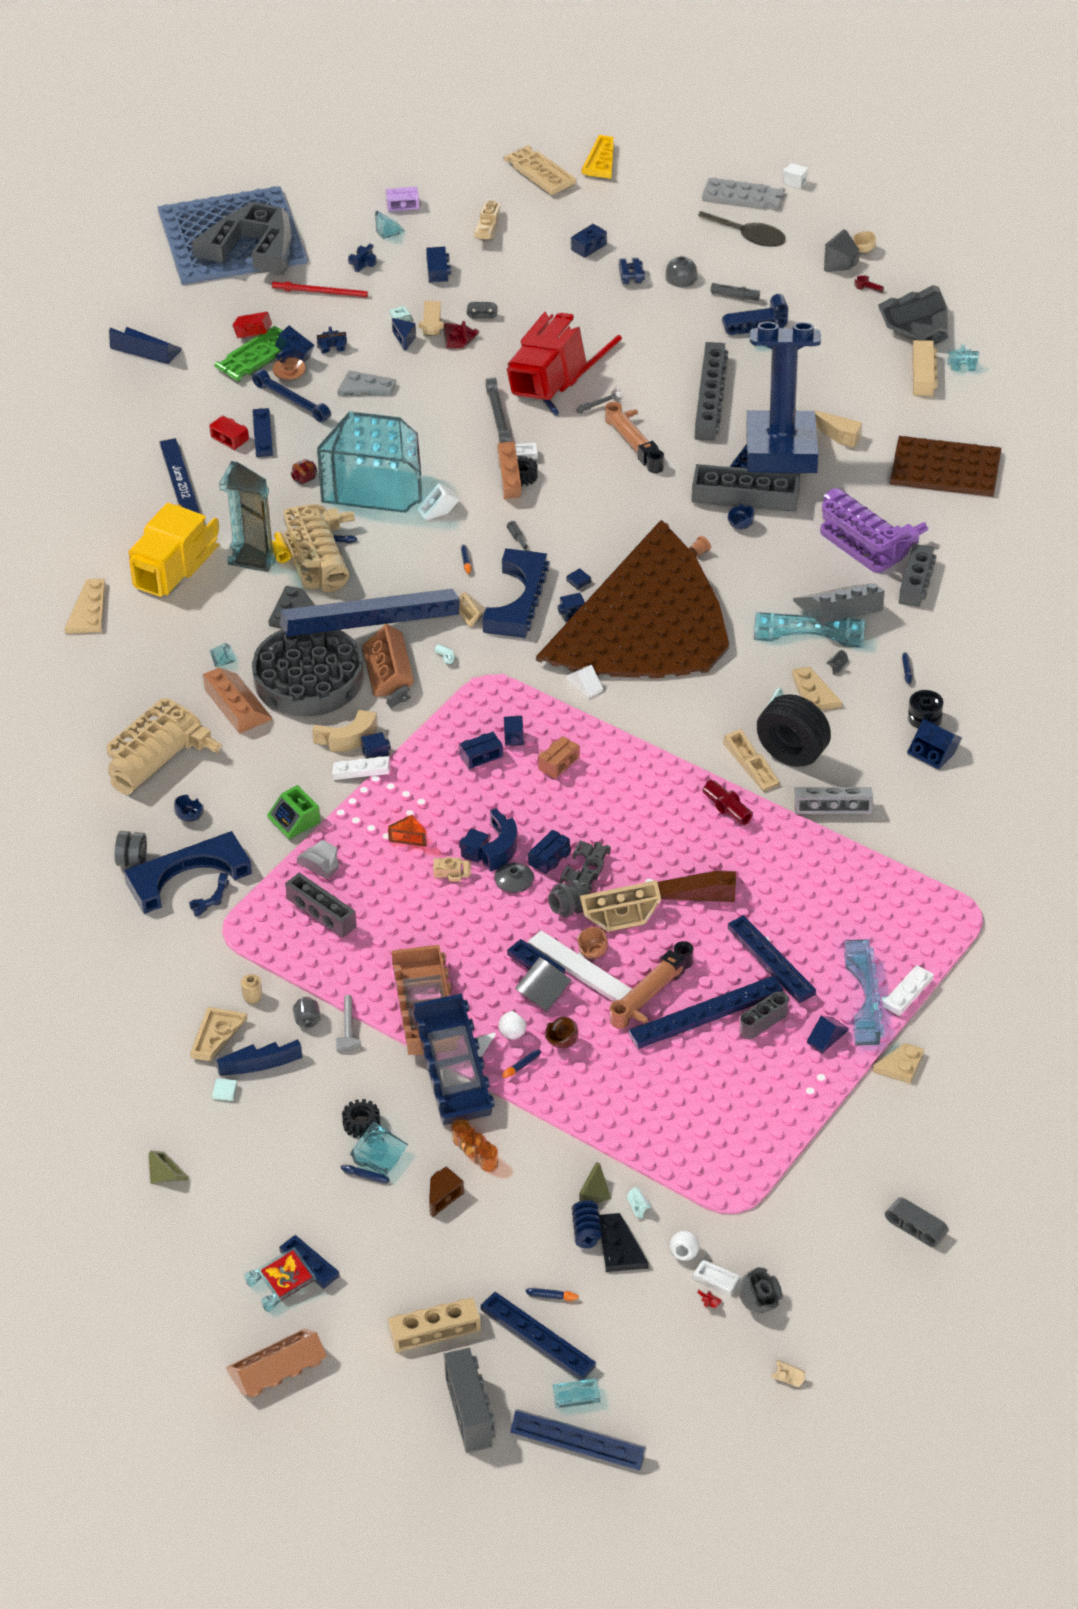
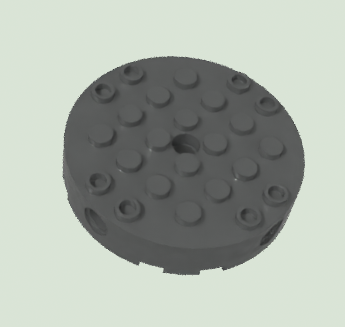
[252,629,364,716]

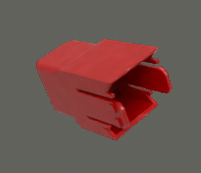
[507,312,587,400]

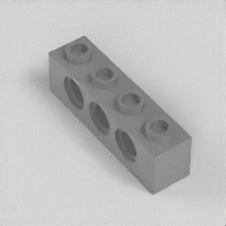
[794,787,873,814]

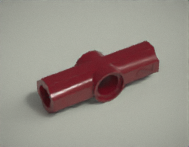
[702,779,753,825]

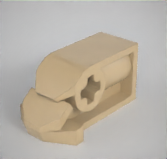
[419,301,444,335]

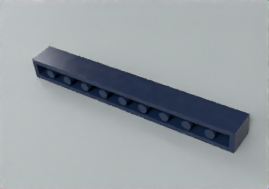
[280,589,460,636]

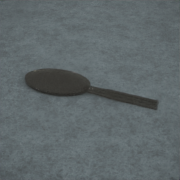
[698,211,786,247]

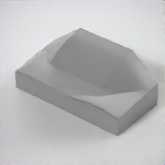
[297,840,339,880]

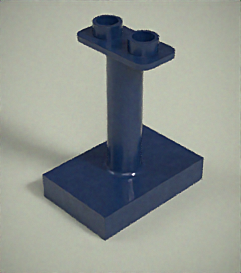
[746,322,821,473]

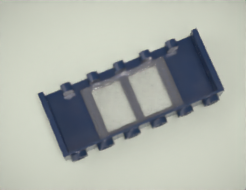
[413,993,495,1126]

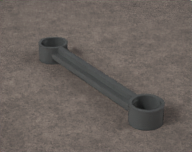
[485,377,511,443]

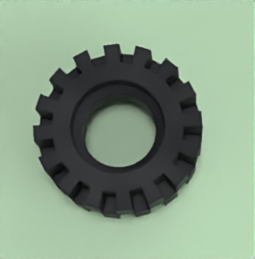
[517,456,538,487]
[342,1099,380,1139]

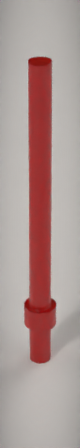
[272,281,368,298]
[559,335,622,392]

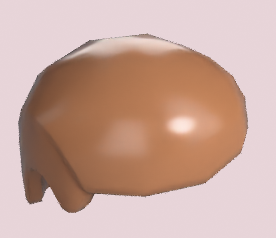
[577,927,608,959]

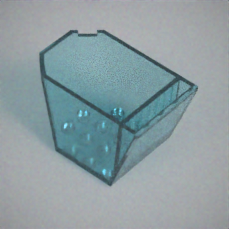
[317,411,423,513]

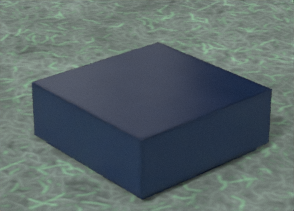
[566,568,591,590]

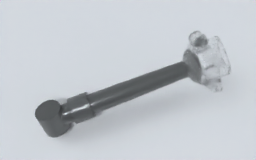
[577,387,623,414]

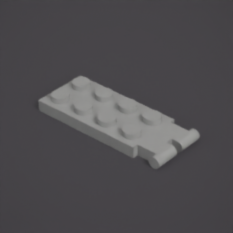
[702,178,785,211]

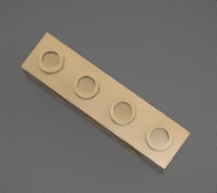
[388,1297,481,1352]

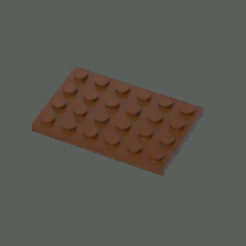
[890,436,1001,497]

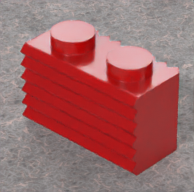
[233,311,272,339]
[209,415,249,450]

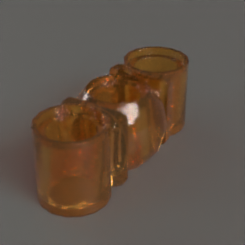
[452,1119,498,1172]

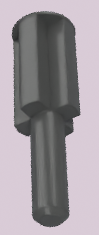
[506,521,527,549]

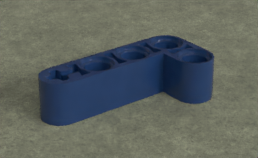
[722,294,788,335]

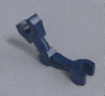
[189,873,229,916]

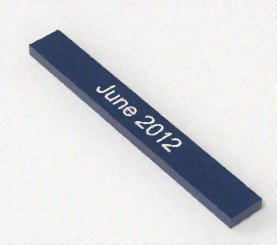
[159,438,200,514]

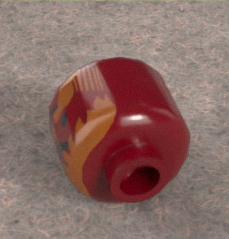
[291,459,317,484]

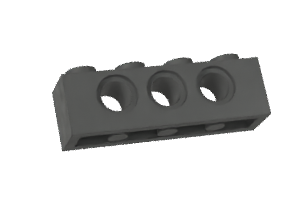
[899,543,937,607]
[285,872,357,938]

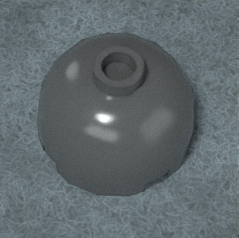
[665,256,697,287]
[738,1267,782,1313]

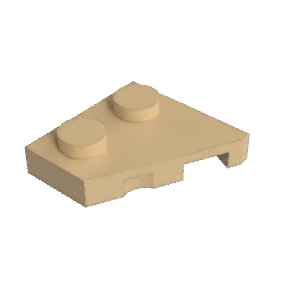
[873,1043,924,1084]

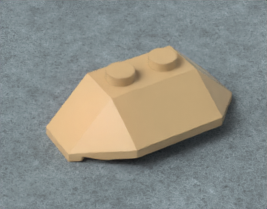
[580,880,661,932]

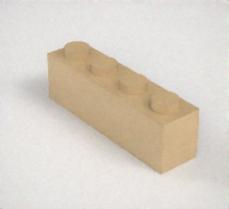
[912,340,937,396]

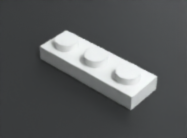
[332,756,391,780]
[883,965,934,1016]

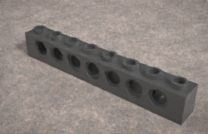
[695,342,728,441]

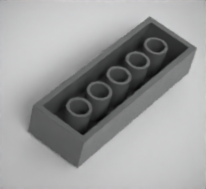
[692,464,800,512]

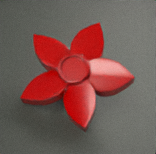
[697,1290,722,1308]

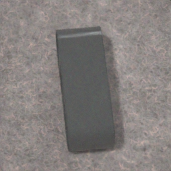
[739,992,789,1039]
[885,1197,949,1247]

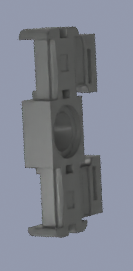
[560,840,611,893]

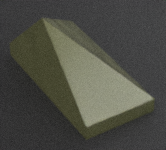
[149,1150,189,1184]
[579,1162,611,1203]

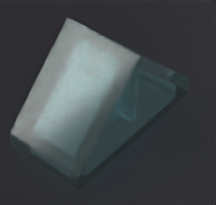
[375,211,405,239]

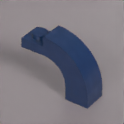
[480,808,518,872]

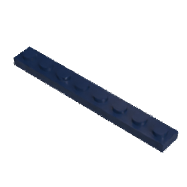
[629,975,783,1049]

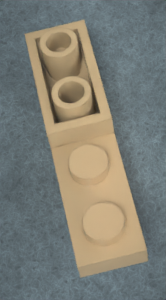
[474,200,501,239]

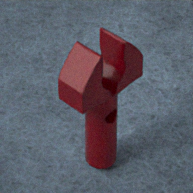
[854,275,884,292]

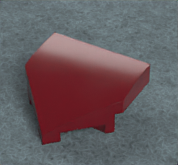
[443,320,479,349]

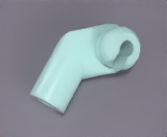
[435,644,455,664]

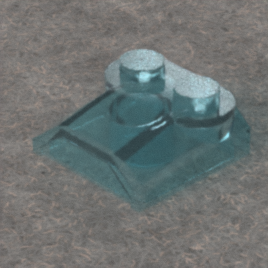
[350,1121,408,1176]

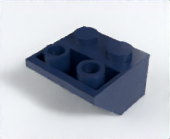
[907,719,962,769]

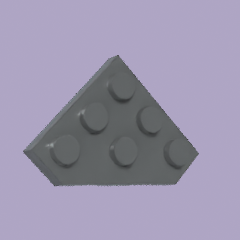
[268,586,315,628]

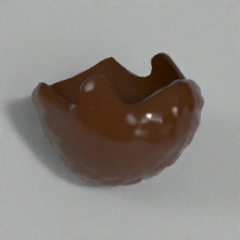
[545,1017,579,1049]

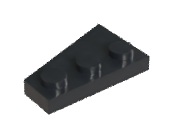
[599,1213,649,1272]

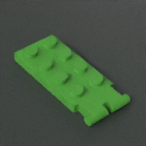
[214,326,283,381]

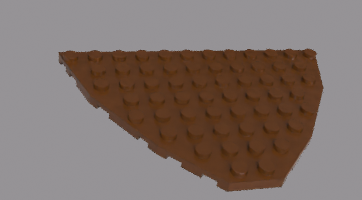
[536,520,729,678]

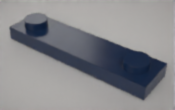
[252,408,273,457]

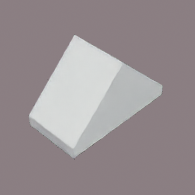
[566,665,603,699]

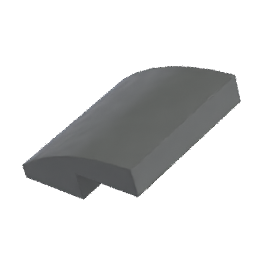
[515,957,572,1013]

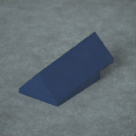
[109,326,182,364]

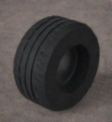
[757,694,831,767]

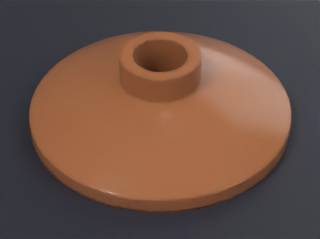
[272,357,306,380]

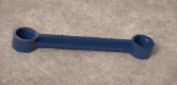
[252,369,331,423]

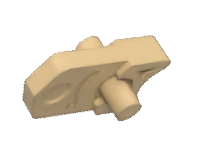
[771,1360,805,1387]

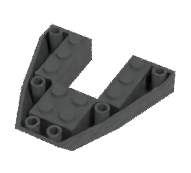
[192,202,292,275]

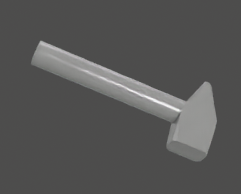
[336,995,361,1052]

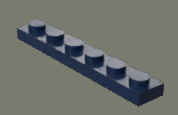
[727,915,816,1003]
[480,1291,596,1381]
[510,1409,647,1470]

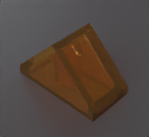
[388,815,427,847]

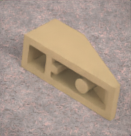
[814,410,862,448]

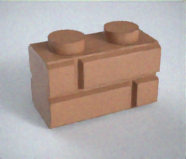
[538,736,580,779]

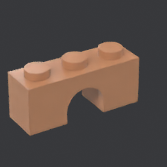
[497,442,521,499]

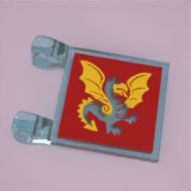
[244,1247,317,1312]

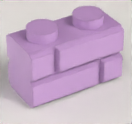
[386,187,419,212]

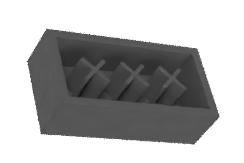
[444,1348,495,1453]

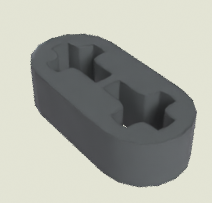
[466,302,498,319]

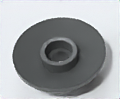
[494,862,534,893]

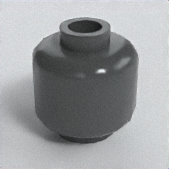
[293,997,321,1028]

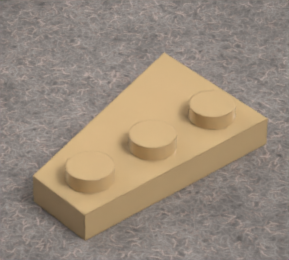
[792,667,842,710]
[190,1007,248,1061]

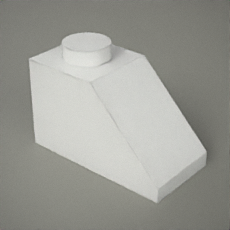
[417,483,460,520]

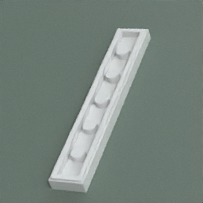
[528,930,632,1002]

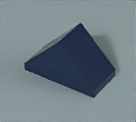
[391,318,416,350]
[807,1016,849,1054]

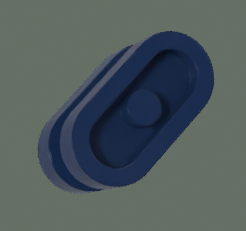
[619,257,645,284]

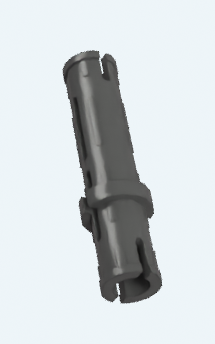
[710,283,760,301]

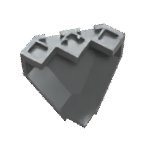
[878,285,949,345]

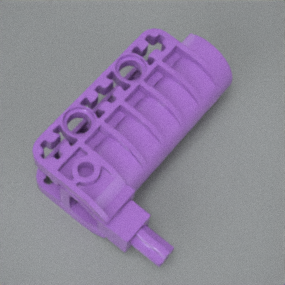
[820,488,929,573]

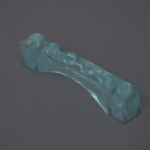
[754,612,865,648]
[844,939,884,1046]

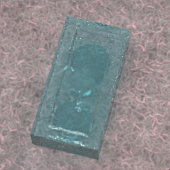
[552,1379,600,1408]

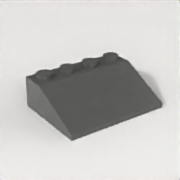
[793,583,885,624]

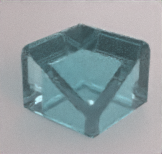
[209,643,236,667]

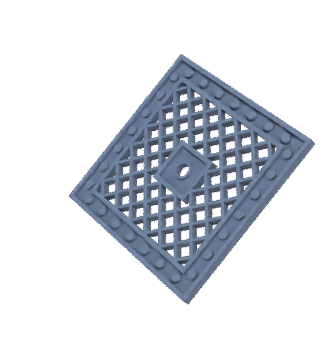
[158,186,307,285]

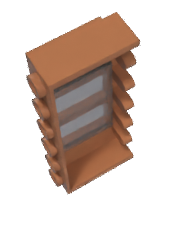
[392,945,460,1056]

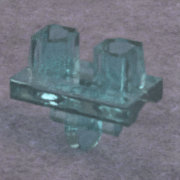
[947,344,979,371]

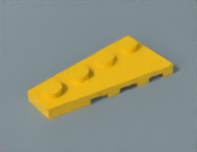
[582,135,614,179]

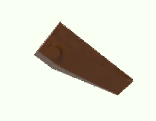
[657,870,736,902]

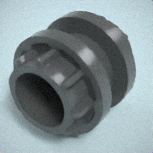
[548,879,590,918]

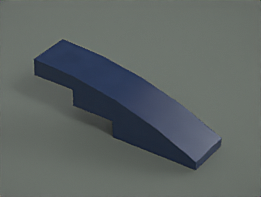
[216,1039,302,1076]

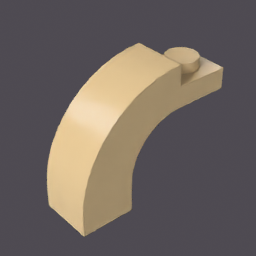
[312,710,377,752]

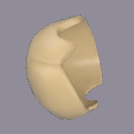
[853,231,876,253]

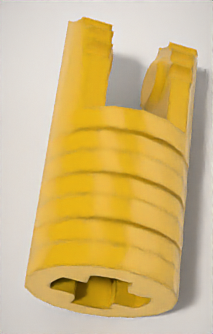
[269,532,291,563]

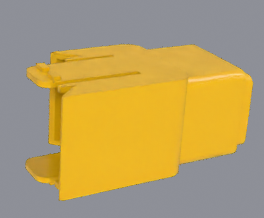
[128,502,220,597]

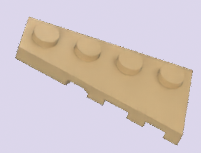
[65,579,105,634]

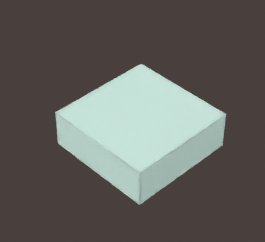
[389,306,411,321]
[212,1078,237,1101]

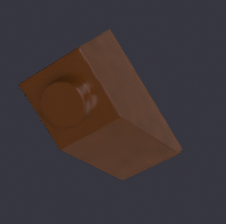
[429,1166,464,1217]

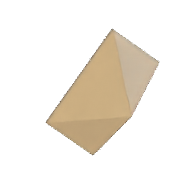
[459,592,486,627]

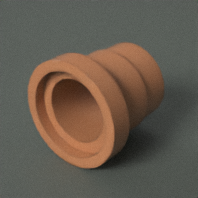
[689,535,711,557]

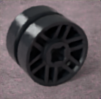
[908,690,944,729]

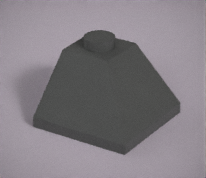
[824,229,859,272]

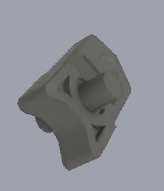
[827,650,849,674]
[386,685,411,708]

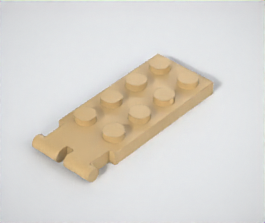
[503,145,576,195]

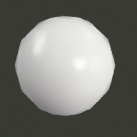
[498,1011,527,1040]
[670,1230,699,1261]

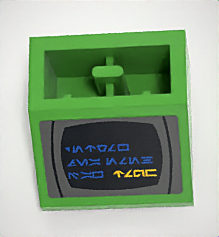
[267,785,321,839]

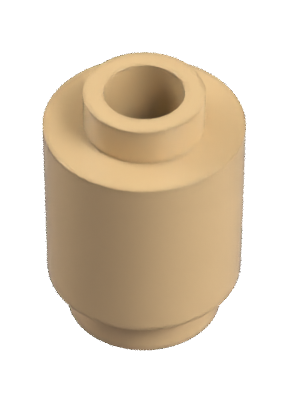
[241,974,263,1004]

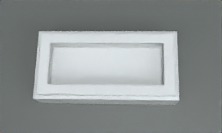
[692,1259,741,1296]

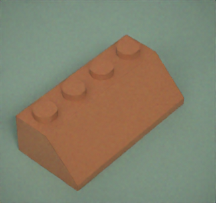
[362,624,414,697]
[203,667,272,734]
[225,1329,327,1397]

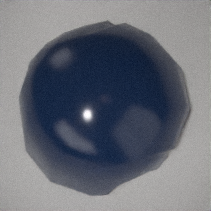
[727,504,755,529]
[174,794,204,822]

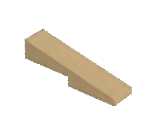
[723,729,780,791]

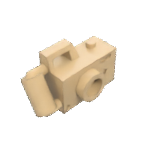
[433,857,471,882]

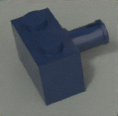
[275,325,315,363]

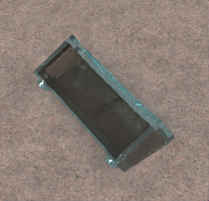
[219,461,276,572]

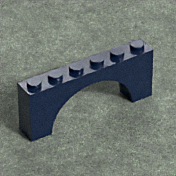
[483,548,550,638]
[124,831,252,914]

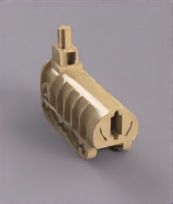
[283,504,355,592]
[107,698,222,795]

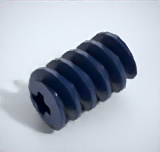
[571,1200,601,1249]

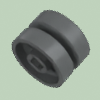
[115,831,147,867]

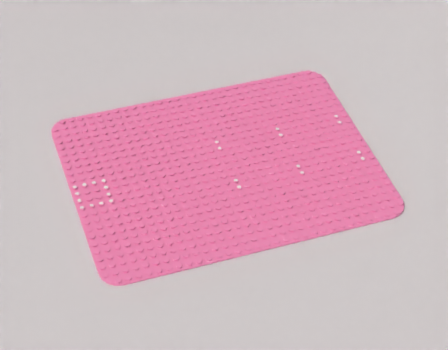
[222,674,983,1214]

